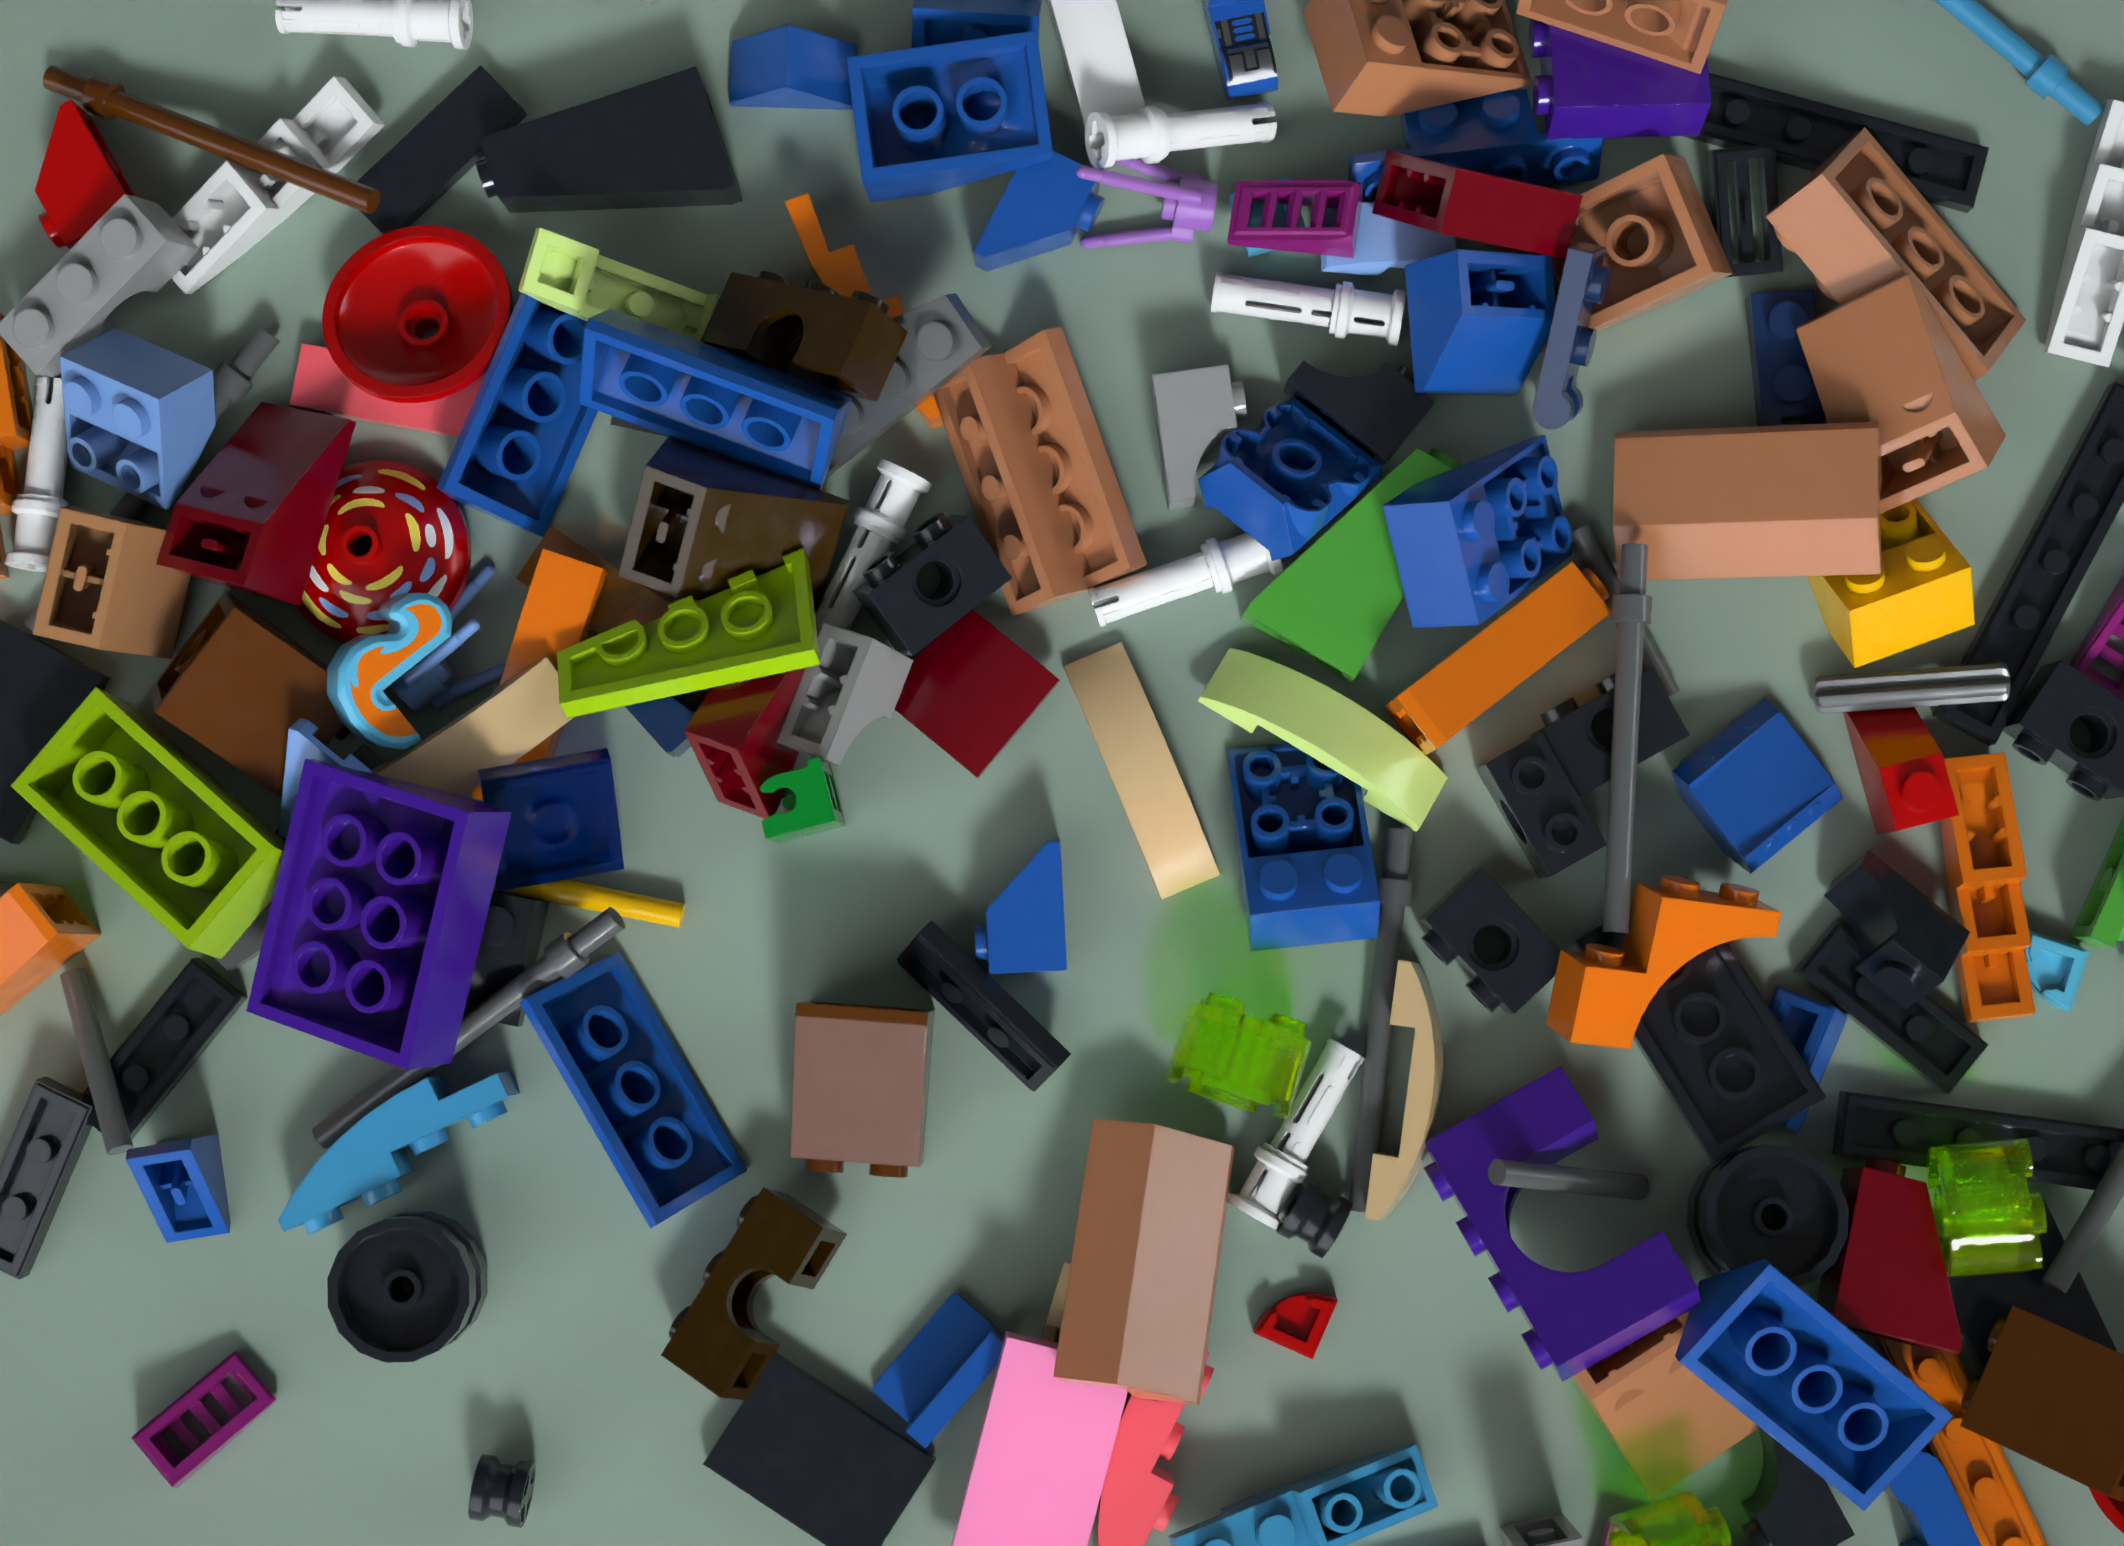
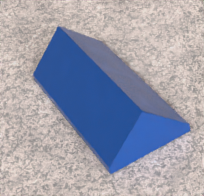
[437,292,598,538]
[579,308,853,490]
[519,951,748,1229]
[1675,1259,1953,1511]

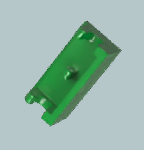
[760,757,846,843]

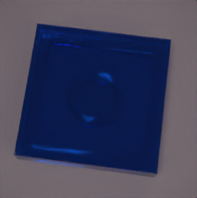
[478,748,624,892]

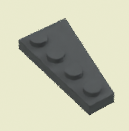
[786,293,992,479]

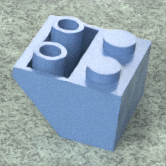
[60,328,216,510]

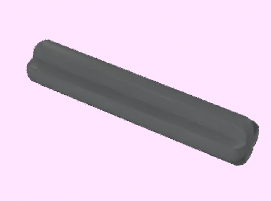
[1814,663,2011,714]

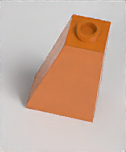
[1383,561,1612,755]
[0,883,101,1016]

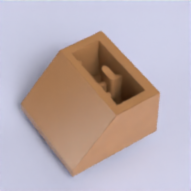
[32,505,191,659]

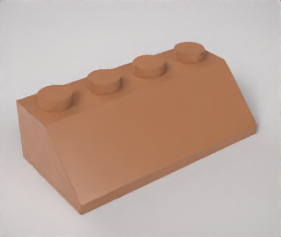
[1766,127,2026,381]

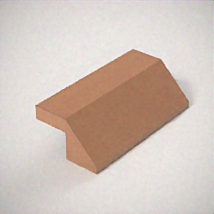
[933,327,1147,617]
[1612,421,1882,580]
[1053,1118,1235,1405]

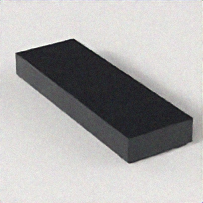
[357,65,527,234]
[896,920,1071,1092]
[1793,922,1989,1094]
[82,958,248,1140]
[0,1076,97,1280]

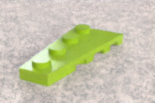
[557,548,820,718]

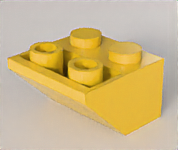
[1807,499,1975,668]

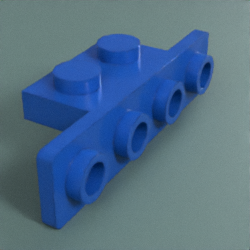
[1348,89,1603,203]

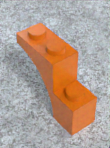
[1546,875,1781,1049]

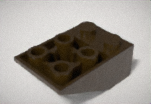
[618,436,850,613]

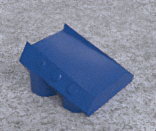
[1198,397,1383,561]
[1672,697,1843,874]

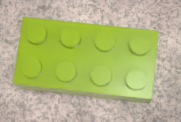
[11,687,285,959]

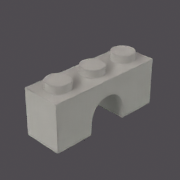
[0,193,199,379]

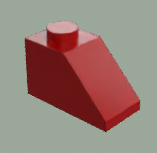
[35,99,136,249]
[1843,707,1959,834]

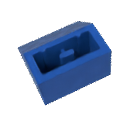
[1405,249,1556,396]

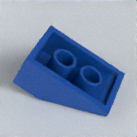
[846,31,1054,203]

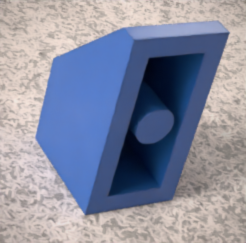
[973,150,1105,272]
[975,841,1067,974]

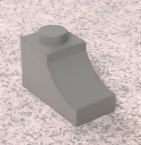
[1151,364,1247,510]
[777,623,913,766]

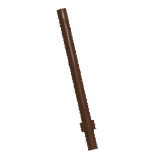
[43,65,381,214]

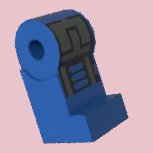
[1201,0,1278,100]
[1884,1450,1981,1546]

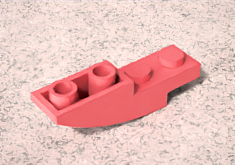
[1098,1349,1214,1546]

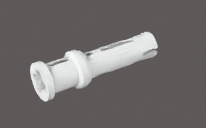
[275,0,473,50]
[1085,101,1277,169]
[1211,271,1406,347]
[4,377,69,573]
[815,459,932,634]
[1088,533,1283,627]
[1228,1038,1365,1231]

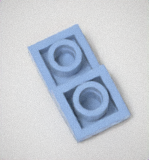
[1320,202,1456,276]

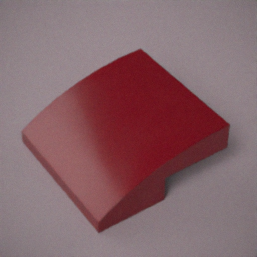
[894,609,1060,779]

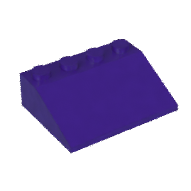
[246,759,512,1070]

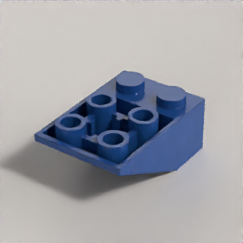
[1383,435,1573,628]
[1227,742,1380,952]

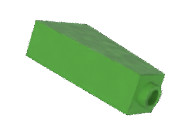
[1241,448,1462,684]

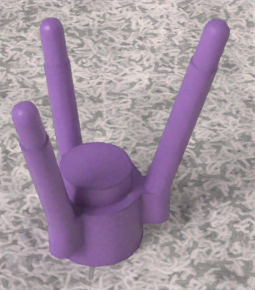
[1076,158,1218,249]

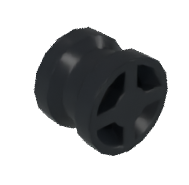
[1276,1177,1353,1258]
[468,1454,536,1528]

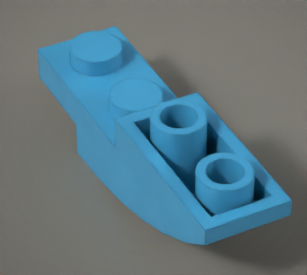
[278,1071,520,1235]
[1168,1443,1438,1546]

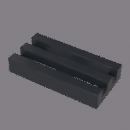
[1707,144,1783,278]

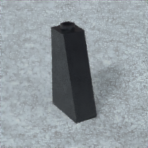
[476,66,743,213]

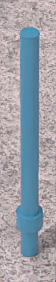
[1934,0,2105,127]

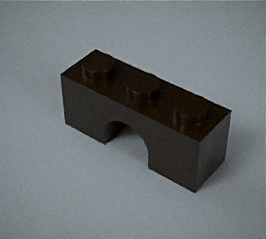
[701,271,908,402]
[661,1187,847,1400]

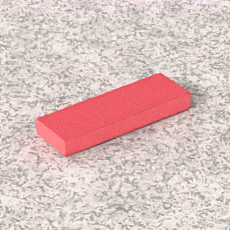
[290,343,485,438]

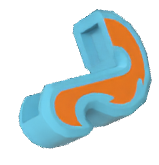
[327,593,452,749]

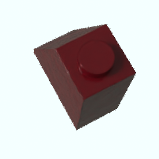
[1372,150,1583,259]
[684,632,819,819]
[1817,1158,1962,1354]

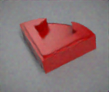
[1252,1292,1338,1359]

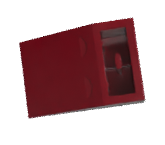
[156,402,356,606]

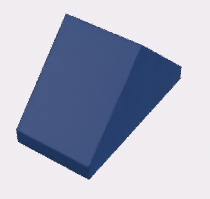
[729,24,857,110]
[126,1134,231,1243]

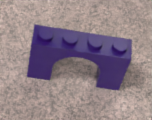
[1529,19,1712,139]
[1424,1066,1701,1382]

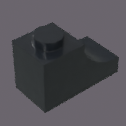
[1283,360,1435,468]
[1824,850,1970,1010]
[463,891,549,1027]
[1740,1426,1855,1546]

